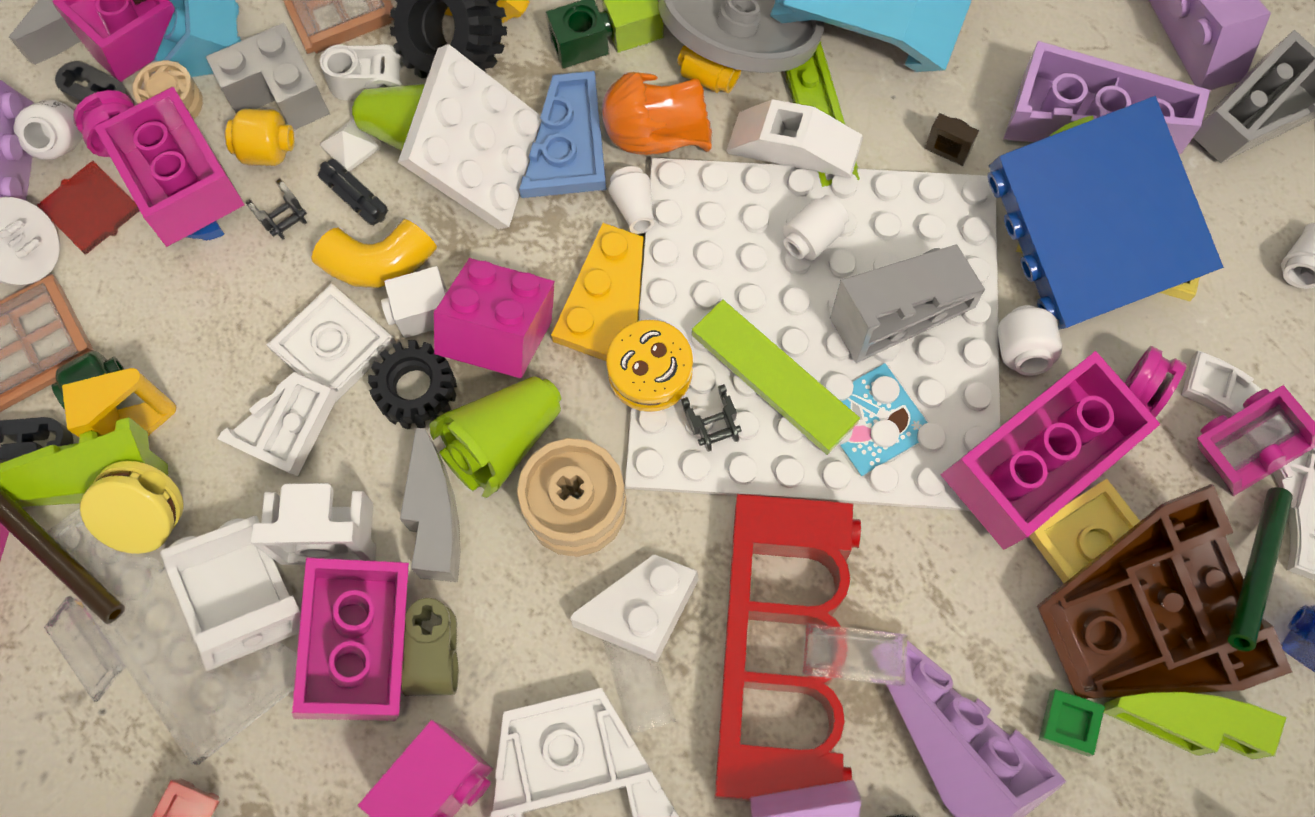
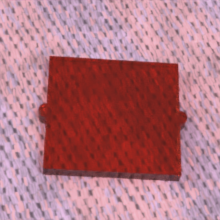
[37,160,140,255]

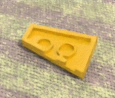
[551,223,644,361]

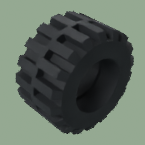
[390,0,507,78]

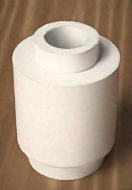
[783,195,849,260]

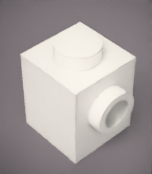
[381,266,447,339]

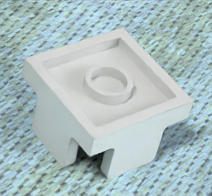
[251,483,376,565]

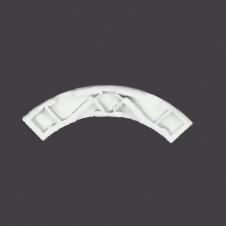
[1181,350,1315,581]

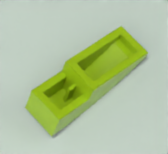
[1104,692,1287,760]

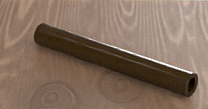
[0,487,125,624]

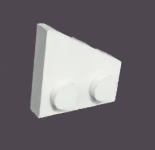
[570,554,698,662]

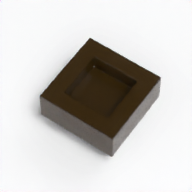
[924,113,979,166]

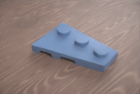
[519,71,607,198]

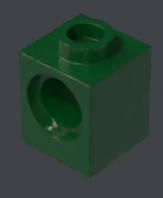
[546,0,613,69]

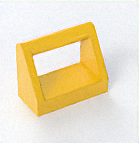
[62,368,176,437]

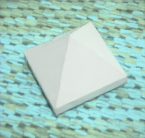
[320,119,380,173]

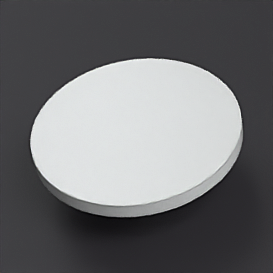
[0,197,60,286]

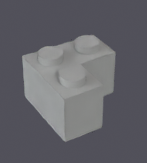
[206,23,330,130]

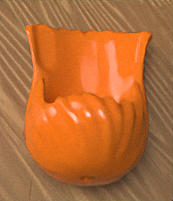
[602,72,712,155]

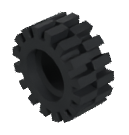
[368,340,457,429]

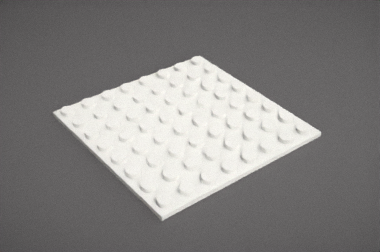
[625,158,1000,511]

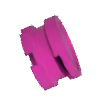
[73,90,135,157]
[1125,346,1187,417]

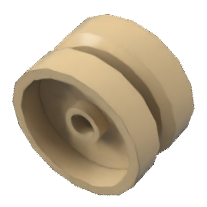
[517,438,627,557]

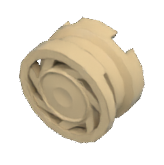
[133,60,203,119]

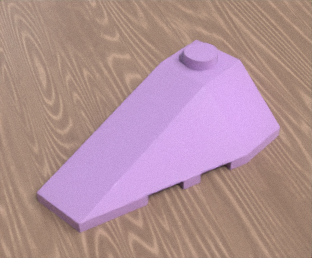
[871,637,1066,817]

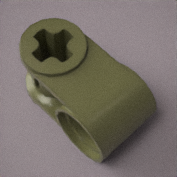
[401,598,459,696]

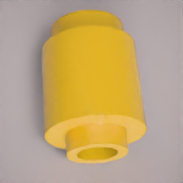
[677,45,742,93]

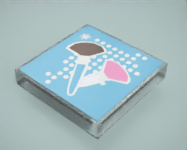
[837,362,930,481]

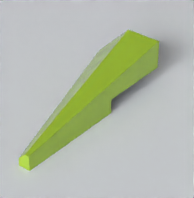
[0,418,169,507]

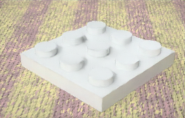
[398,44,541,230]

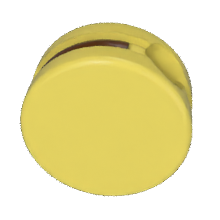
[80,461,184,554]

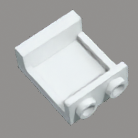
[160,516,301,672]

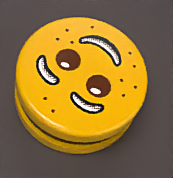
[606,320,693,412]

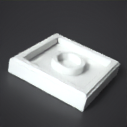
[267,283,396,402]

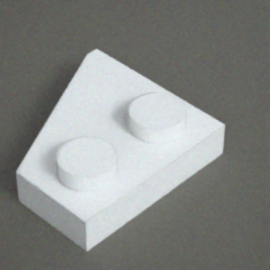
[217,372,339,476]

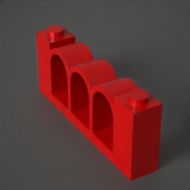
[714,494,861,802]

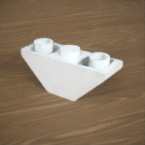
[727,99,863,178]

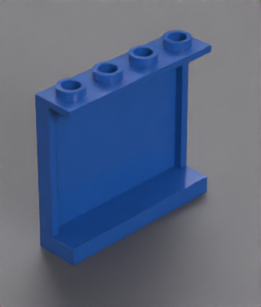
[987,96,1224,330]

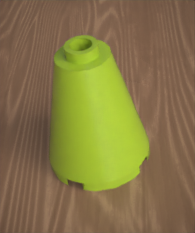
[352,84,425,151]
[429,376,561,498]

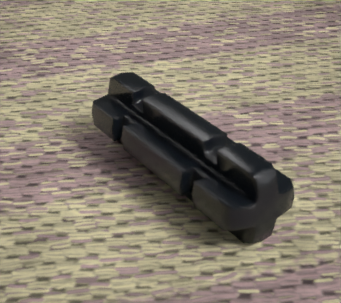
[318,159,388,226]

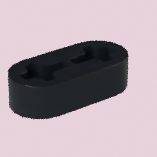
[55,61,134,105]
[0,417,74,463]

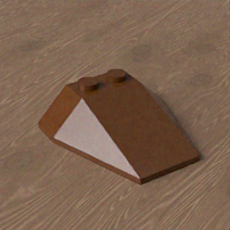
[1037,484,1292,699]

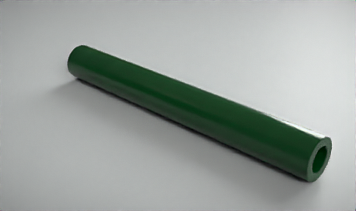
[1228,487,1293,651]

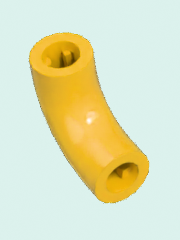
[311,219,437,288]

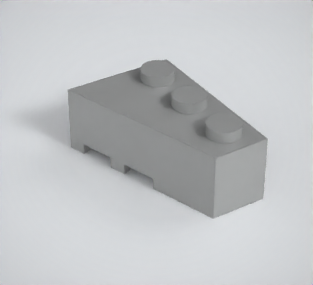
[1193,29,1315,163]
[830,244,985,363]

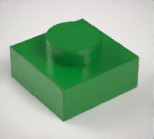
[1039,689,1105,757]

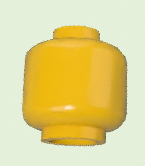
[225,109,295,166]

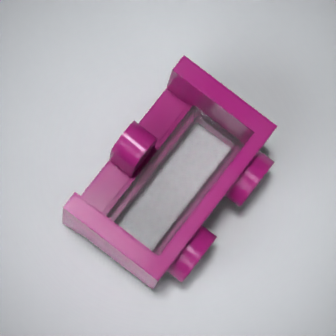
[1197,385,1315,496]

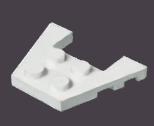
[491,688,679,817]

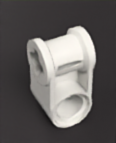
[320,44,404,101]

